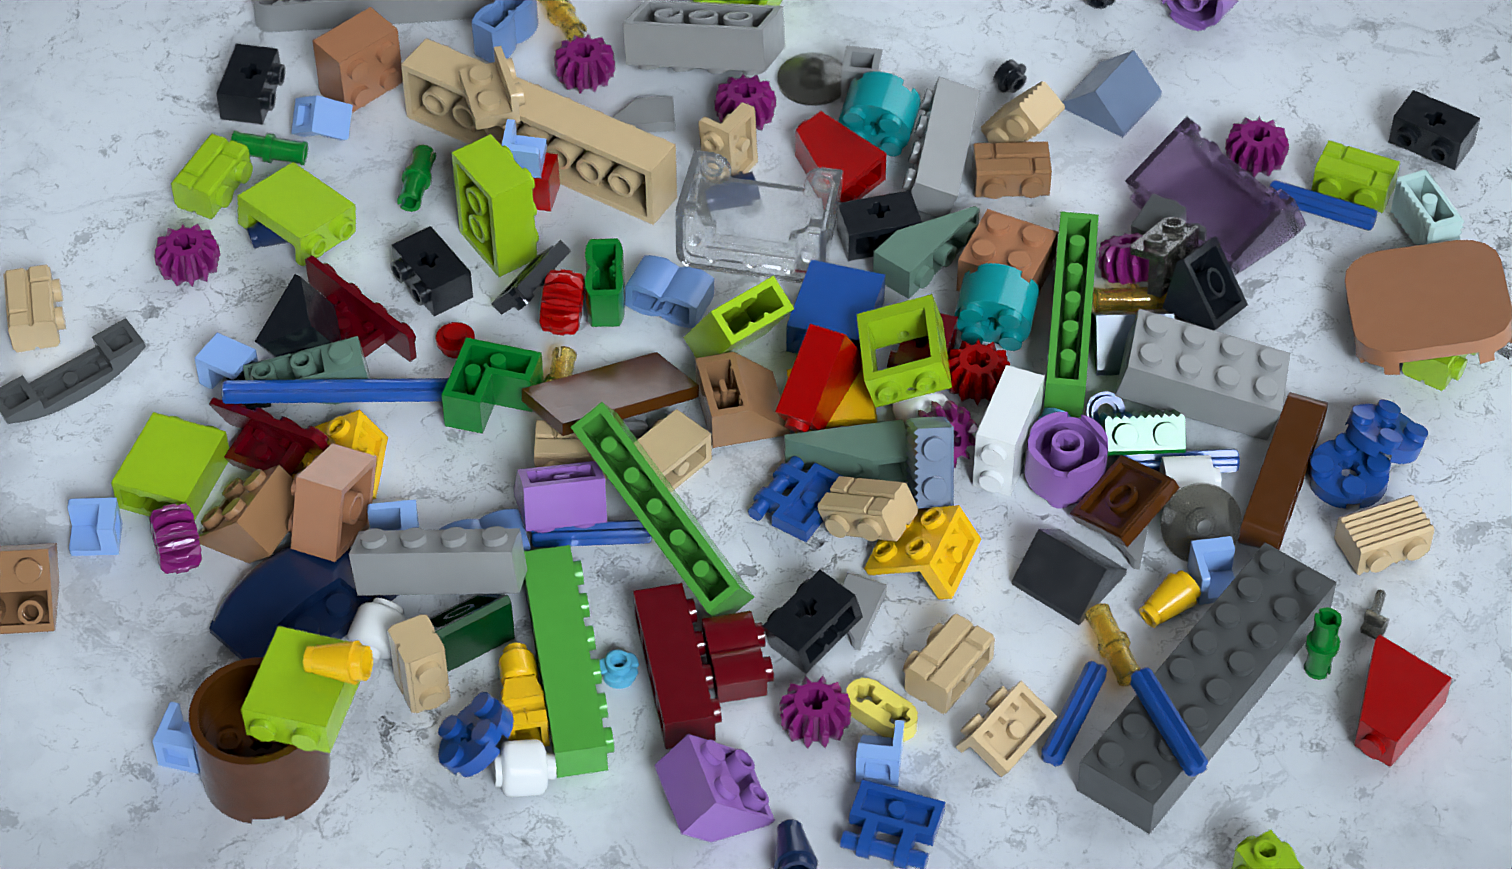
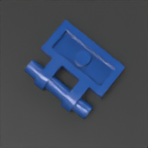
[748,456,844,542]
[840,779,946,869]

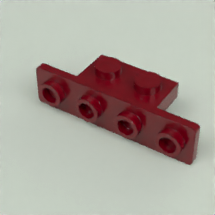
[305,255,417,362]
[209,397,329,476]

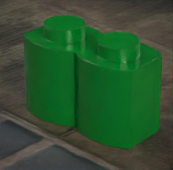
[585,238,625,327]

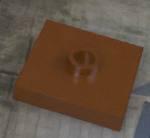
[1070,455,1180,547]

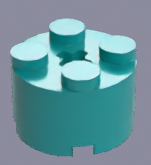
[838,71,921,157]
[954,263,1039,351]

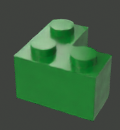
[441,337,544,434]

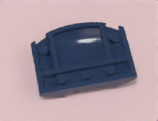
[209,546,399,660]

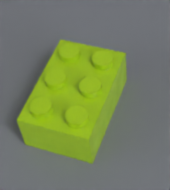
[451,134,539,277]

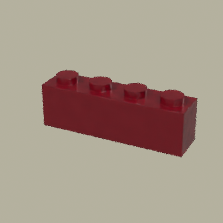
[633,583,722,750]

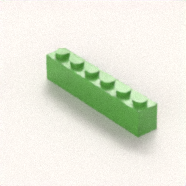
[1043,211,1099,417]
[571,402,755,617]
[524,545,615,778]

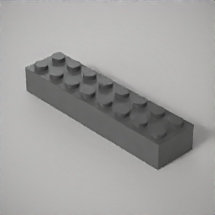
[1077,543,1336,834]

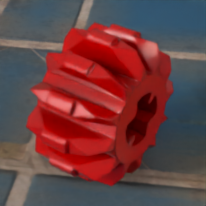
[539,269,585,336]
[948,339,1010,406]

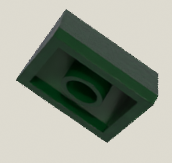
[429,594,515,672]

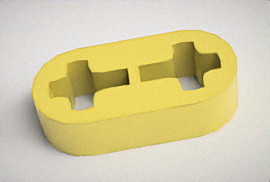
[846,678,918,742]

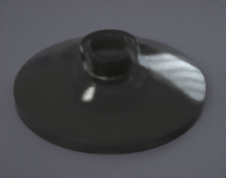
[777,53,843,106]
[1160,483,1242,562]

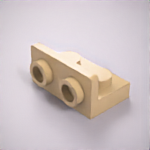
[459,46,525,130]
[698,102,758,182]
[956,681,1057,777]

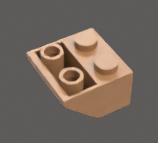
[695,352,790,448]
[198,465,295,564]
[0,543,59,634]

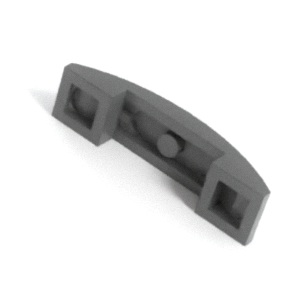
[0,318,146,424]

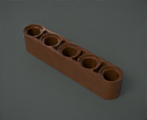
[1238,392,1328,550]

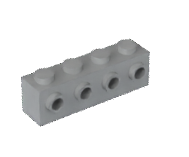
[902,77,980,217]
[349,526,527,596]

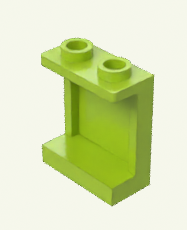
[237,162,356,266]

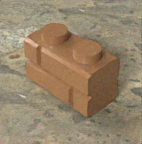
[972,141,1052,199]

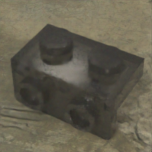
[1130,217,1199,298]

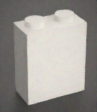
[972,365,1044,497]

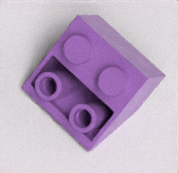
[514,461,607,533]
[654,734,775,842]

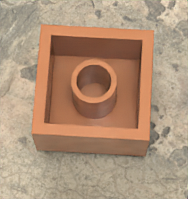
[313,7,403,113]
[956,209,1058,292]
[288,443,377,562]

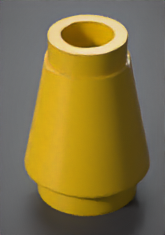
[1139,570,1201,628]
[303,640,373,685]

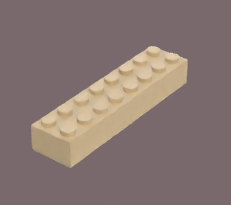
[401,38,677,225]

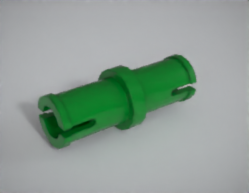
[231,131,308,165]
[397,145,436,212]
[1304,607,1342,680]

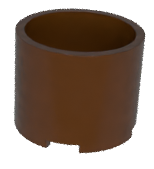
[189,657,331,824]

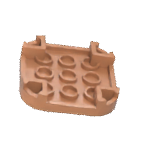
[1345,240,1512,375]

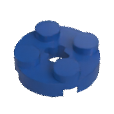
[1345,399,1428,464]
[1308,433,1391,509]
[438,692,514,777]

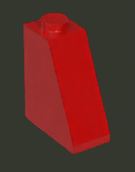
[795,110,887,219]
[775,324,863,433]
[1354,635,1452,767]

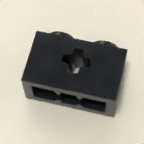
[216,43,285,125]
[1389,90,1480,170]
[837,190,922,261]
[390,226,473,317]
[763,569,863,674]

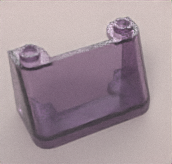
[1125,116,1306,276]

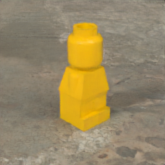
[498,643,550,747]

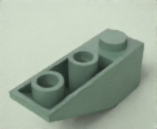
[873,206,980,299]
[243,336,370,405]
[784,419,909,482]

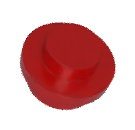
[436,322,475,358]

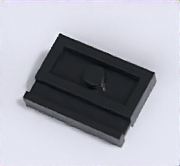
[491,240,571,315]

